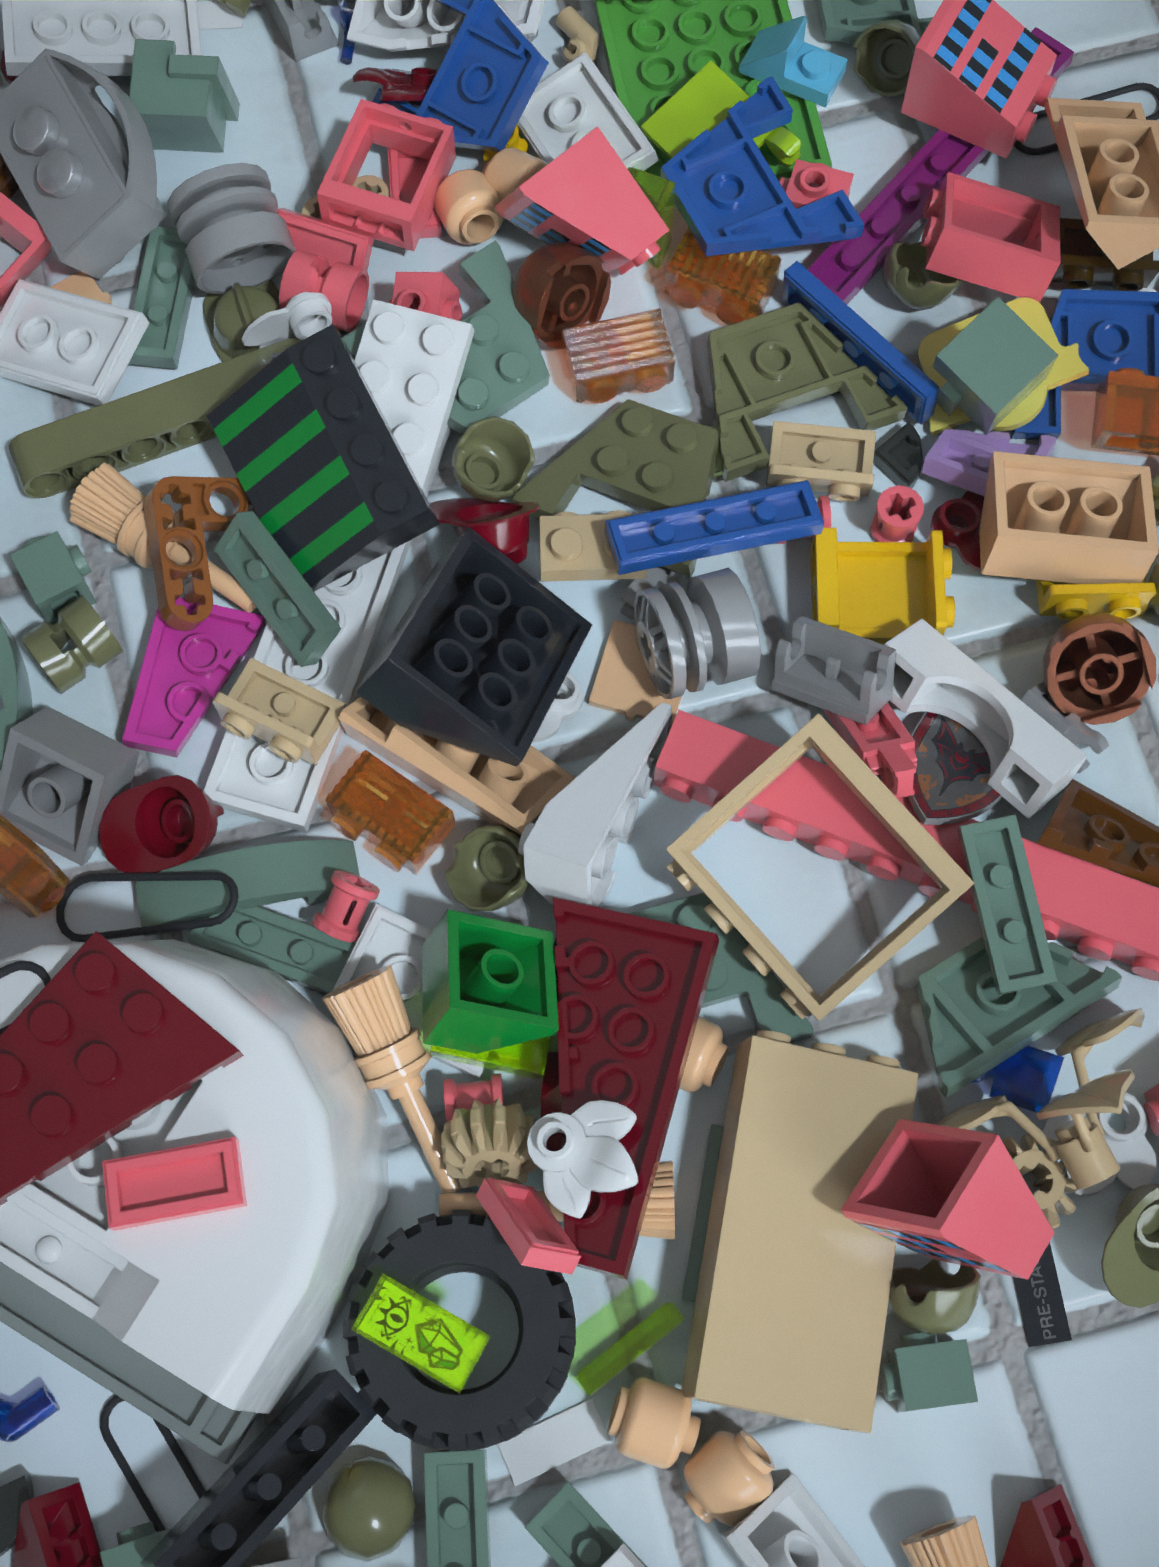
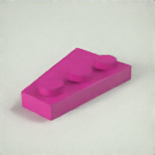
[122,597,266,758]

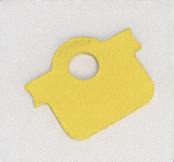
[918,297,1089,436]

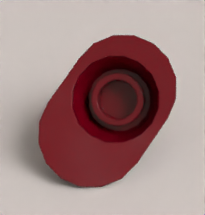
[430,498,540,564]
[99,775,224,873]

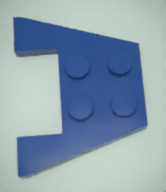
[372,0,549,152]
[660,76,864,256]
[1011,289,1159,440]

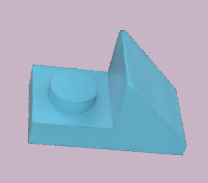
[739,16,848,108]

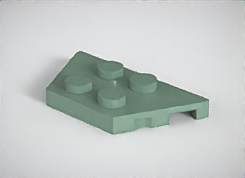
[917,937,1122,1098]

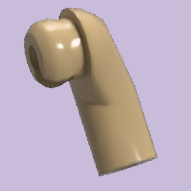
[556,6,600,64]

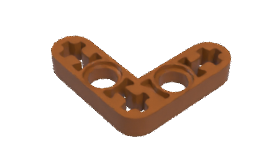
[144,476,259,631]

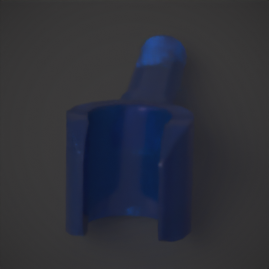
[339,0,355,65]

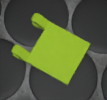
[640,60,801,167]

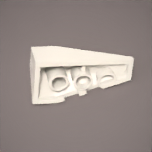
[347,0,545,52]
[518,702,672,908]

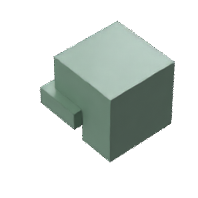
[129,39,240,152]
[933,297,1058,435]

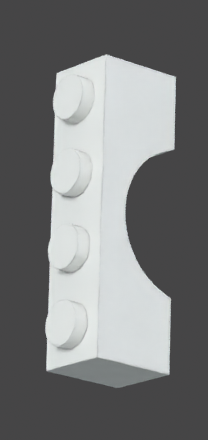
[884,619,1088,819]

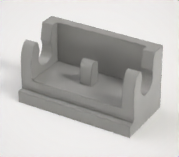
[264,0,339,62]
[771,616,896,725]

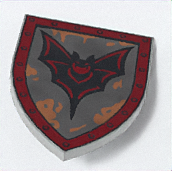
[908,712,1002,825]

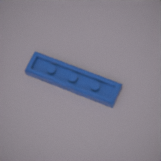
[782,261,940,425]
[604,480,824,575]

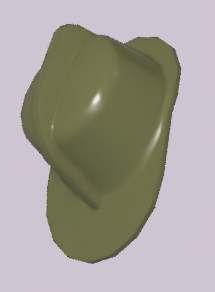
[203,280,280,362]
[1101,1183,1159,1308]

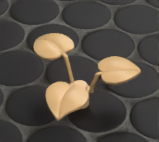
[936,1008,1145,1189]

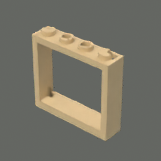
[666,713,975,1021]

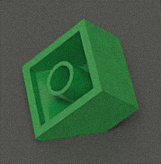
[422,909,559,1054]

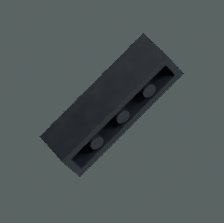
[140,1369,377,1567]

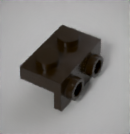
[1051,218,1159,291]

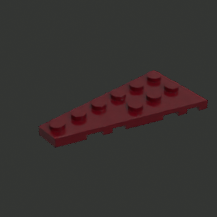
[553,897,719,1280]
[0,931,244,1206]

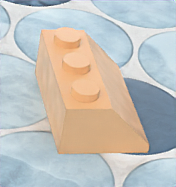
[979,451,1159,584]

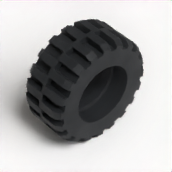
[343,1210,576,1451]

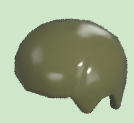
[853,19,921,97]
[882,241,963,310]
[451,416,535,502]
[445,825,529,911]
[888,1259,981,1334]
[322,1456,416,1562]

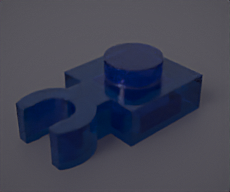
[971,1045,1064,1113]

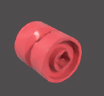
[279,249,369,333]

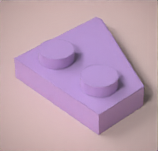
[922,429,1057,497]

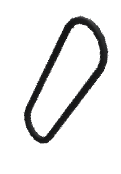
[56,872,239,943]

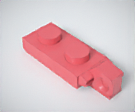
[823,702,918,799]

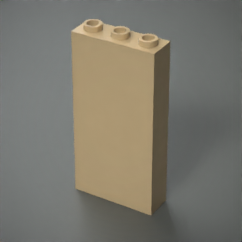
[681,1030,918,1433]

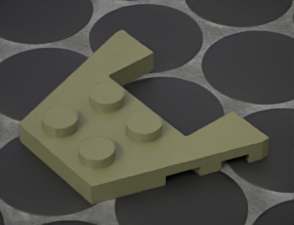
[707,302,908,482]
[512,399,719,577]

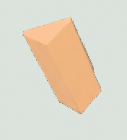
[1044,98,1159,270]
[338,696,575,835]

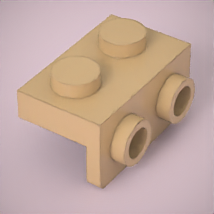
[766,421,876,502]
[539,510,647,582]
[212,658,346,766]

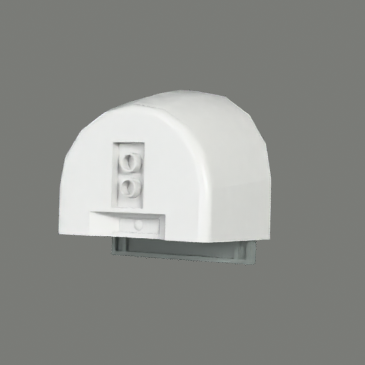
[0,939,389,1464]

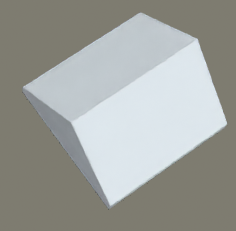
[720,1473,865,1567]

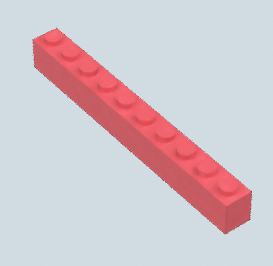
[653,710,1159,981]

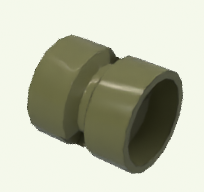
[20,595,123,694]

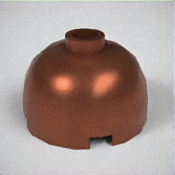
[512,242,611,349]
[1043,613,1156,725]

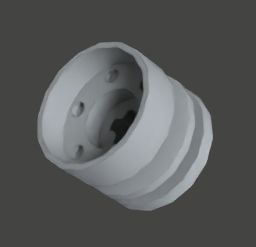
[167,163,296,294]
[634,568,761,699]

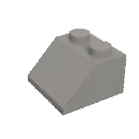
[0,706,140,866]

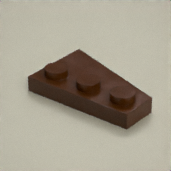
[1037,779,1159,888]

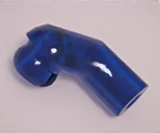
[0,1385,60,1443]

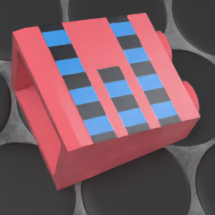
[901,0,1057,158]
[494,126,670,275]
[841,1119,1055,1280]

